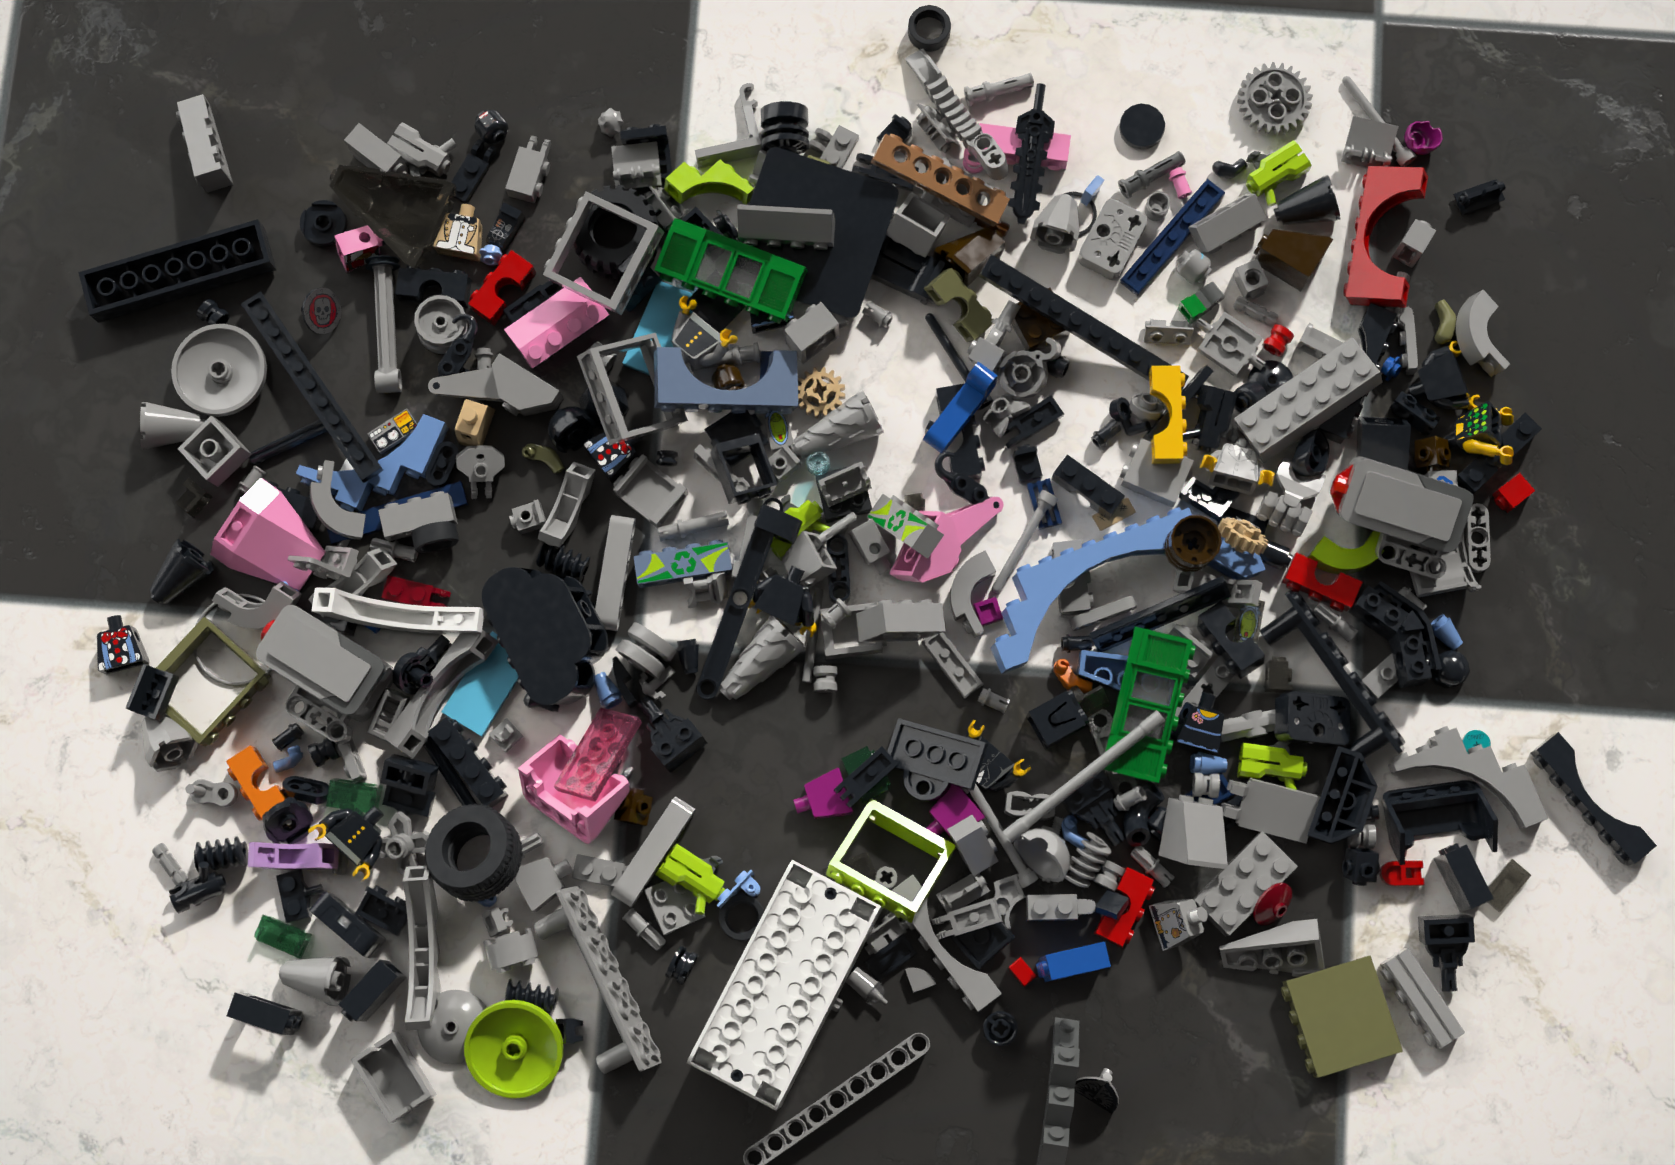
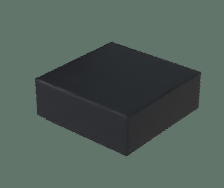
[1095,890,1129,920]

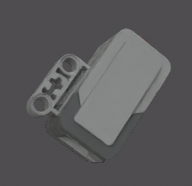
[1330,456,1473,578]
[256,605,394,744]

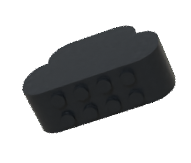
[482,567,608,705]

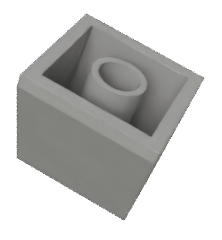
[1159,795,1228,869]

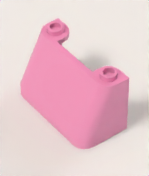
[518,734,630,844]

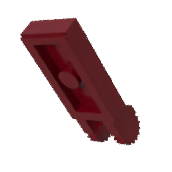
[381,575,451,607]

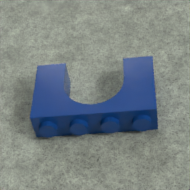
[1036,942,1111,982]

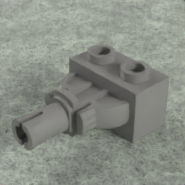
[967,300,1020,374]

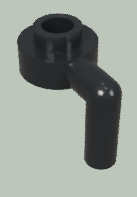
[1109,397,1151,436]

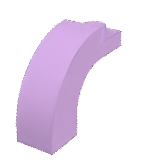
[248,842,339,870]

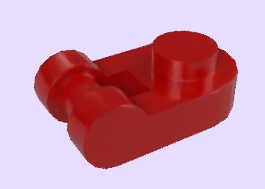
[1379,861,1425,886]

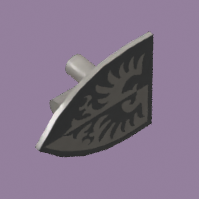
[1074,1068,1119,1114]

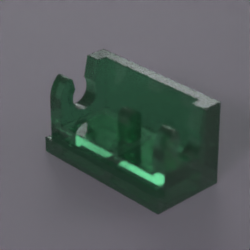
[326,778,383,813]
[254,914,312,959]

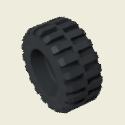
[573,185,659,279]

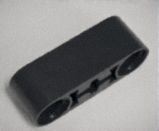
[826,534,850,604]

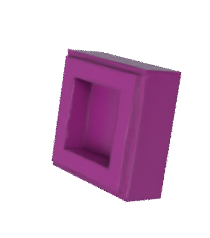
[973,597,1003,627]

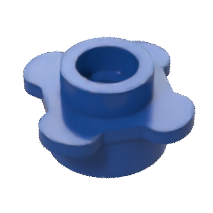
[1380,356,1402,381]

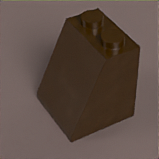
[1254,229,1333,292]

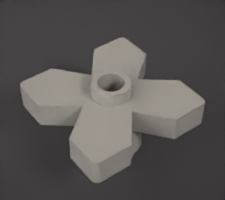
[379,811,430,876]

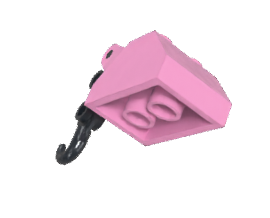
[889,451,1003,583]

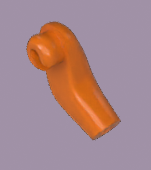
[1053,659,1093,694]

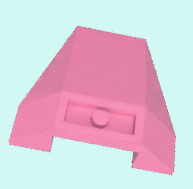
[210,478,326,591]

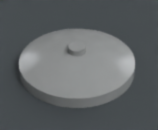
[171,324,267,416]

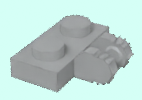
[809,125,859,168]

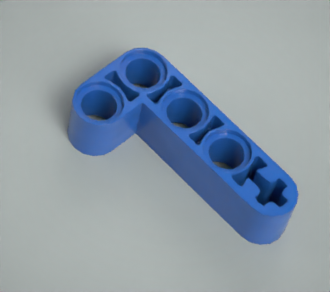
[923,362,998,453]

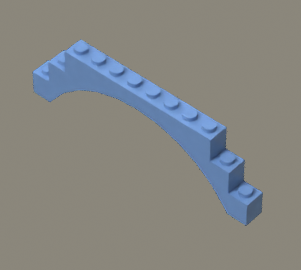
[990,507,1266,674]

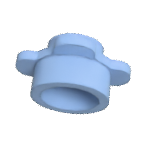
[479,245,502,266]

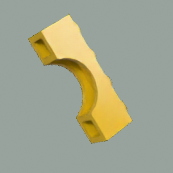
[1149,366,1187,464]

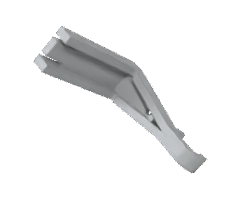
[695,83,762,169]

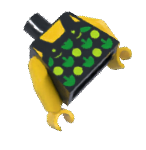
[1445,400,1514,465]

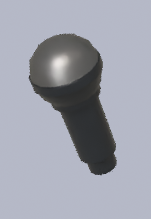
[523,694,560,712]

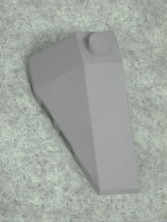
[1220,919,1325,977]

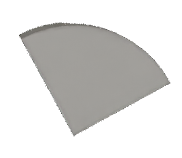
[905,968,936,993]

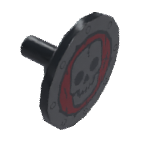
[301,287,341,334]

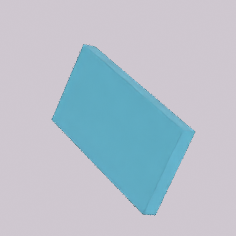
[623,281,693,375]
[441,631,519,737]

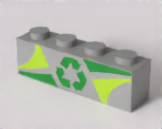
[867,494,944,559]

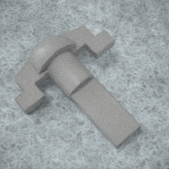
[639,666,676,700]

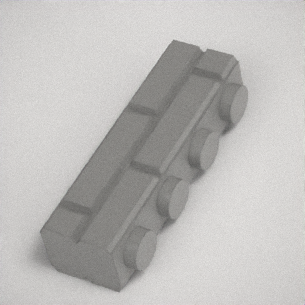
[1380,948,1465,1049]

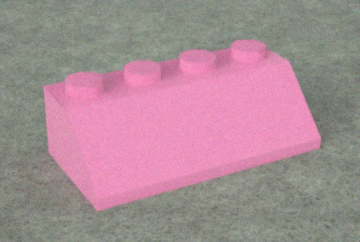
[504,277,609,368]

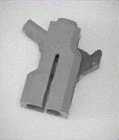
[387,122,457,185]

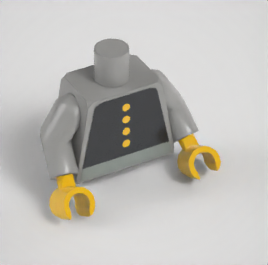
[672,296,738,369]

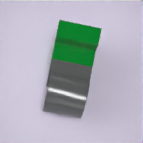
[1178,282,1225,323]

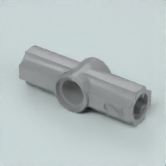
[1221,709,1275,742]

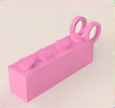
[963,123,1071,174]

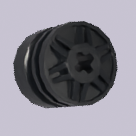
[761,101,809,154]

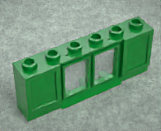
[654,218,807,324]
[1103,627,1196,783]

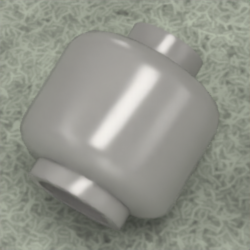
[1177,249,1212,284]

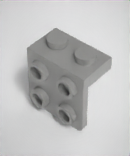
[288,546,359,580]

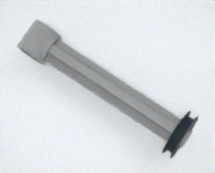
[365,256,402,394]

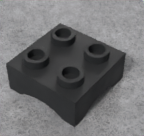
[815,466,872,523]

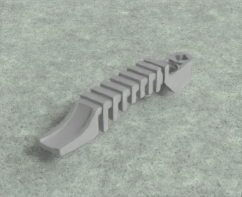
[905,49,1009,180]

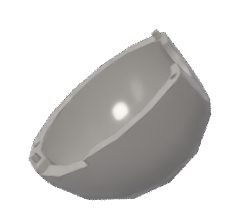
[1014,828,1070,883]

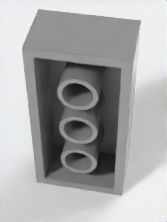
[1193,831,1298,937]

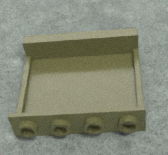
[1281,955,1403,1078]

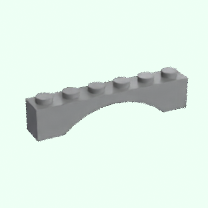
[383,630,499,759]
[891,875,1002,1012]

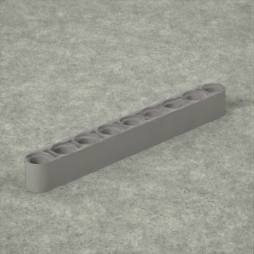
[743,1033,930,1165]

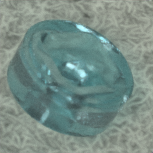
[806,452,830,476]

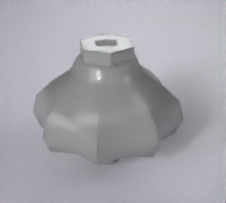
[598,108,623,137]

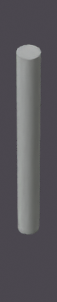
[802,588,824,683]

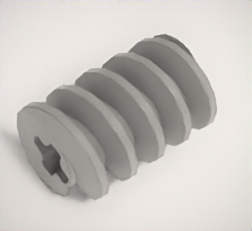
[1065,832,1111,888]

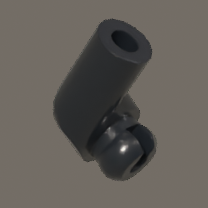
[1212,158,1248,179]

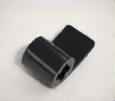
[754,505,803,545]

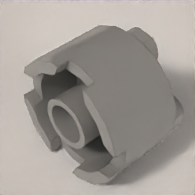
[483,927,539,974]

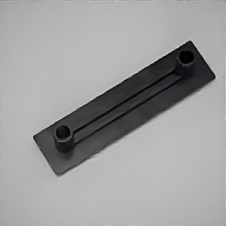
[1259,591,1406,759]

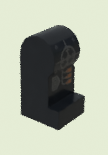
[486,202,525,251]

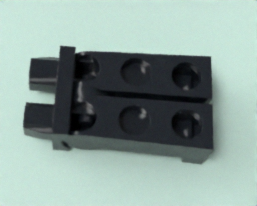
[871,235,947,305]

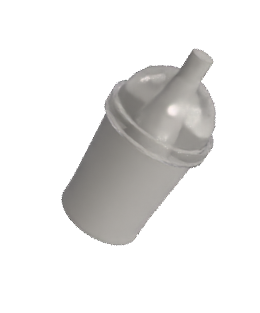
[845,967,888,1005]

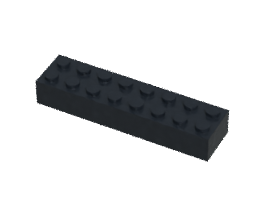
[78,219,276,323]

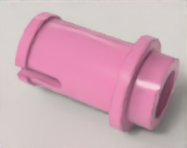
[1169,167,1192,199]

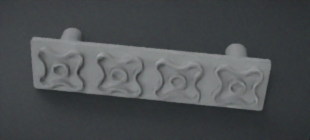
[534,886,662,1074]

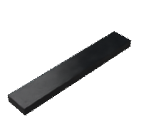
[1090,576,1231,652]

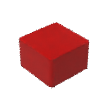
[1008,957,1037,987]

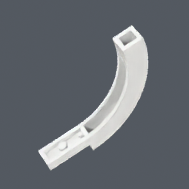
[312,588,485,634]

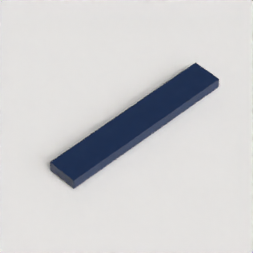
[1120,178,1225,296]
[327,481,468,545]

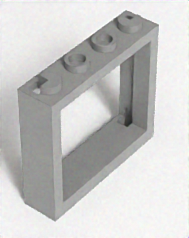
[543,192,664,315]
[577,333,688,445]

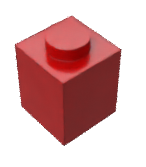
[1493,473,1535,513]

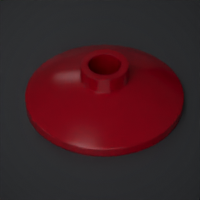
[1253,883,1292,926]

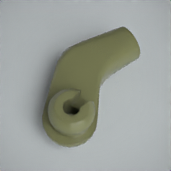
[1435,299,1457,344]
[522,443,565,474]

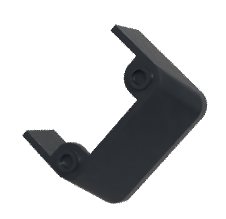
[1383,780,1498,865]

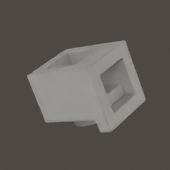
[768,443,801,484]
[509,499,546,535]

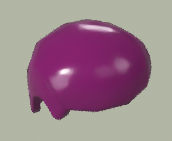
[1404,121,1443,155]

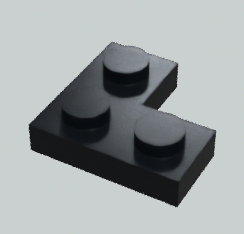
[618,252,662,312]
[1179,477,1241,522]

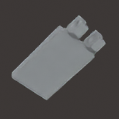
[1221,778,1320,843]

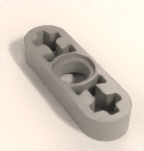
[1465,503,1491,573]
[1068,596,1137,631]

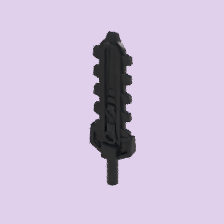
[1008,83,1055,224]

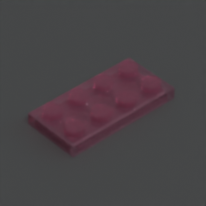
[554,707,642,802]

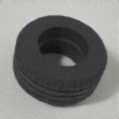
[425,804,523,902]

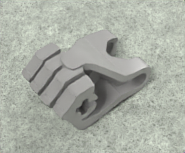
[1257,457,1326,537]

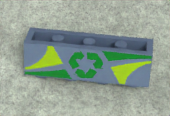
[634,540,732,588]

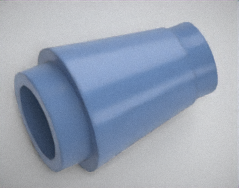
[1431,614,1463,650]
[594,672,622,709]
[1190,752,1227,775]

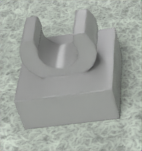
[489,718,524,752]
[482,906,514,938]

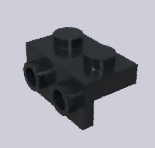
[126,664,179,722]
[355,885,408,936]

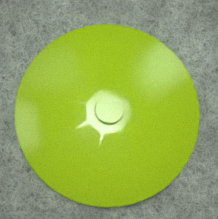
[464,1000,564,1098]

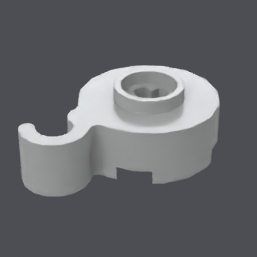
[999,338,1061,398]

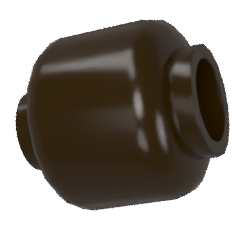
[711,364,745,390]

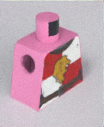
[335,225,391,273]

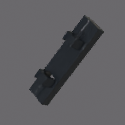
[1143,365,1214,442]

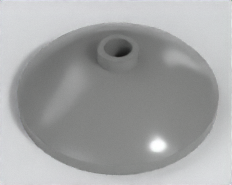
[418,990,487,1064]

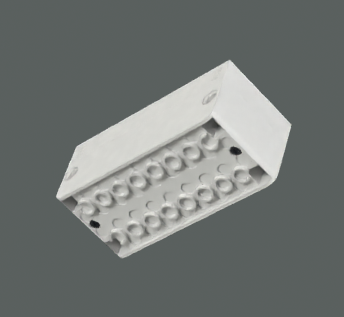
[687,860,883,1111]

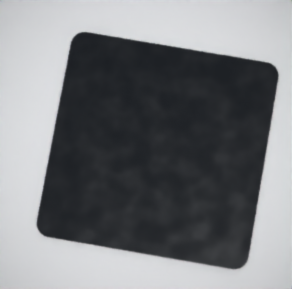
[731,147,899,318]

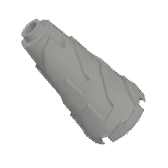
[791,390,884,459]
[720,615,806,700]

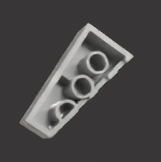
[176,94,233,193]

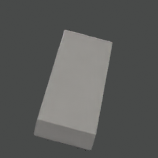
[921,632,983,699]

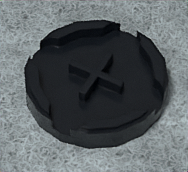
[1119,103,1165,149]

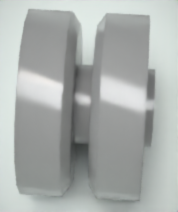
[414,295,468,354]
[615,622,677,679]

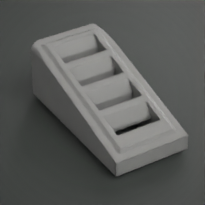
[367,688,411,742]

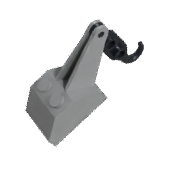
[428,314,564,416]

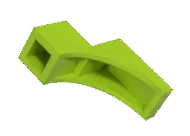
[664,159,754,205]

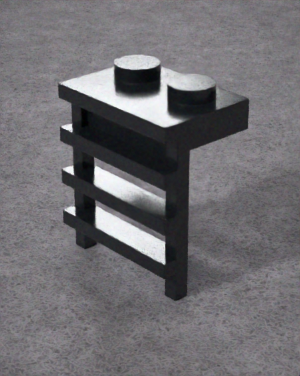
[620,124,672,190]

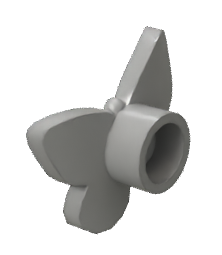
[983,394,1031,438]

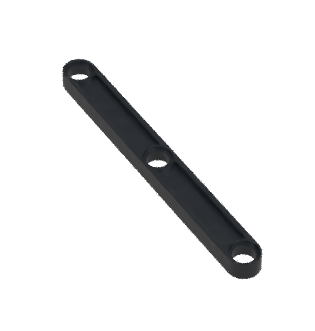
[697,498,783,699]

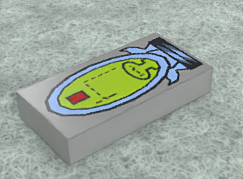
[763,411,794,452]

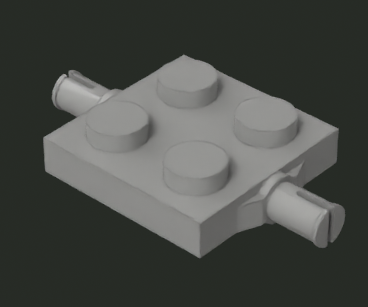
[1194,312,1266,377]

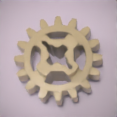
[798,367,845,419]
[1218,517,1269,555]

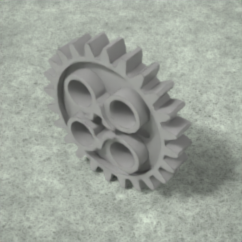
[1237,62,1313,136]

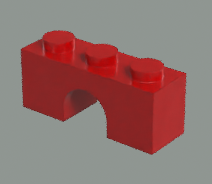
[468,250,536,326]
[1281,552,1362,612]
[1094,867,1155,947]

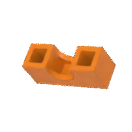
[226,745,287,821]

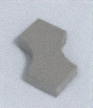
[994,874,1025,929]

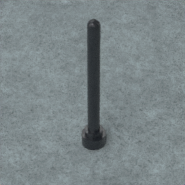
[925,313,993,411]

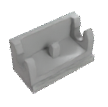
[1296,323,1343,359]
[818,461,872,507]

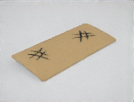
[1092,498,1136,531]

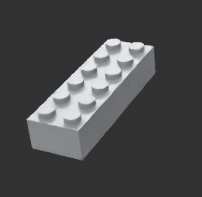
[1234,337,1383,463]

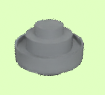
[1129,393,1165,422]

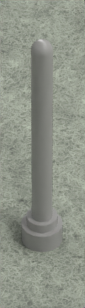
[1342,76,1417,167]
[992,490,1058,594]
[968,784,1038,888]

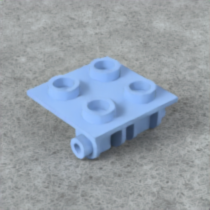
[717,870,761,909]

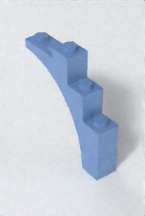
[296,414,449,512]

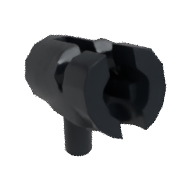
[169,862,227,914]

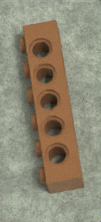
[870,134,1010,227]

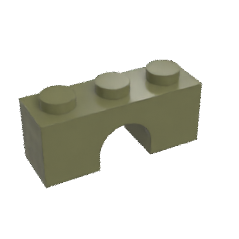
[924,268,993,342]

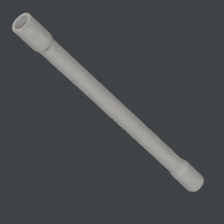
[1003,710,1166,843]

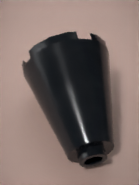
[1274,175,1341,225]
[150,539,215,604]

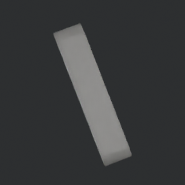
[595,515,636,631]
[611,796,696,908]

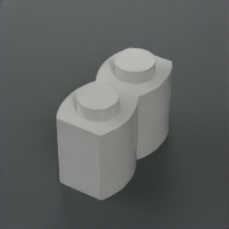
[1004,791,1055,821]

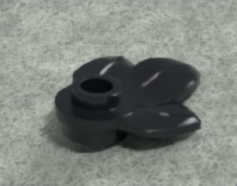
[713,209,738,241]

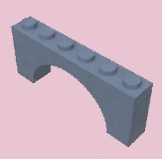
[654,347,798,414]

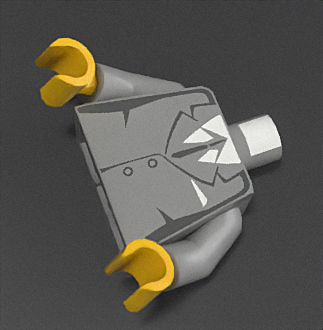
[1200,438,1275,495]

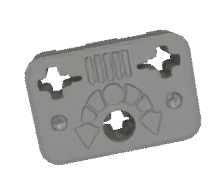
[1078,199,1147,280]

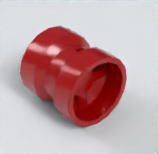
[1262,324,1294,357]

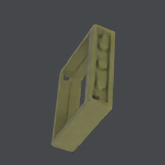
[156,617,271,747]

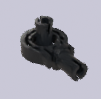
[392,635,452,695]

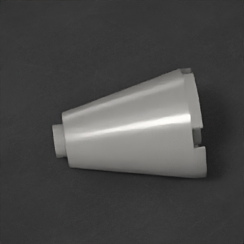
[140,402,205,449]
[279,956,351,1006]

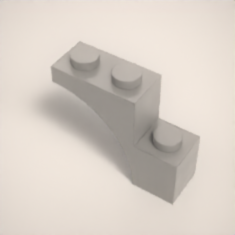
[538,462,596,547]
[308,547,397,617]

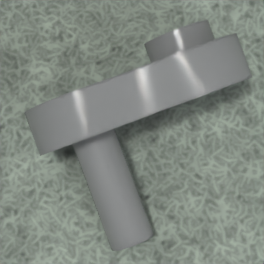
[185,779,238,807]

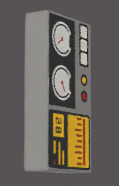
[367,409,417,454]

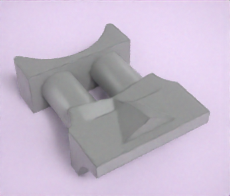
[683,571,729,608]

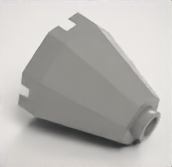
[1030,194,1080,254]
[141,714,198,772]

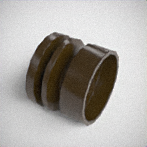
[1164,515,1222,572]

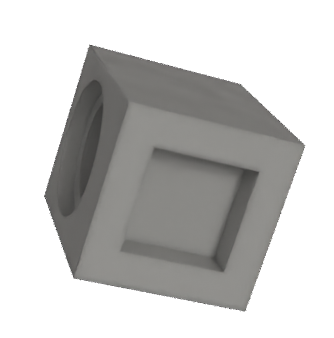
[1233,259,1269,299]

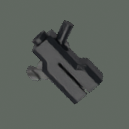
[1183,385,1238,453]

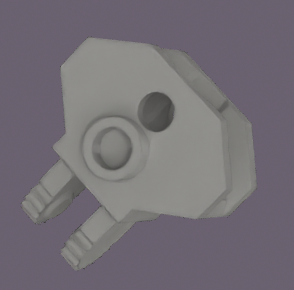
[456,445,505,499]

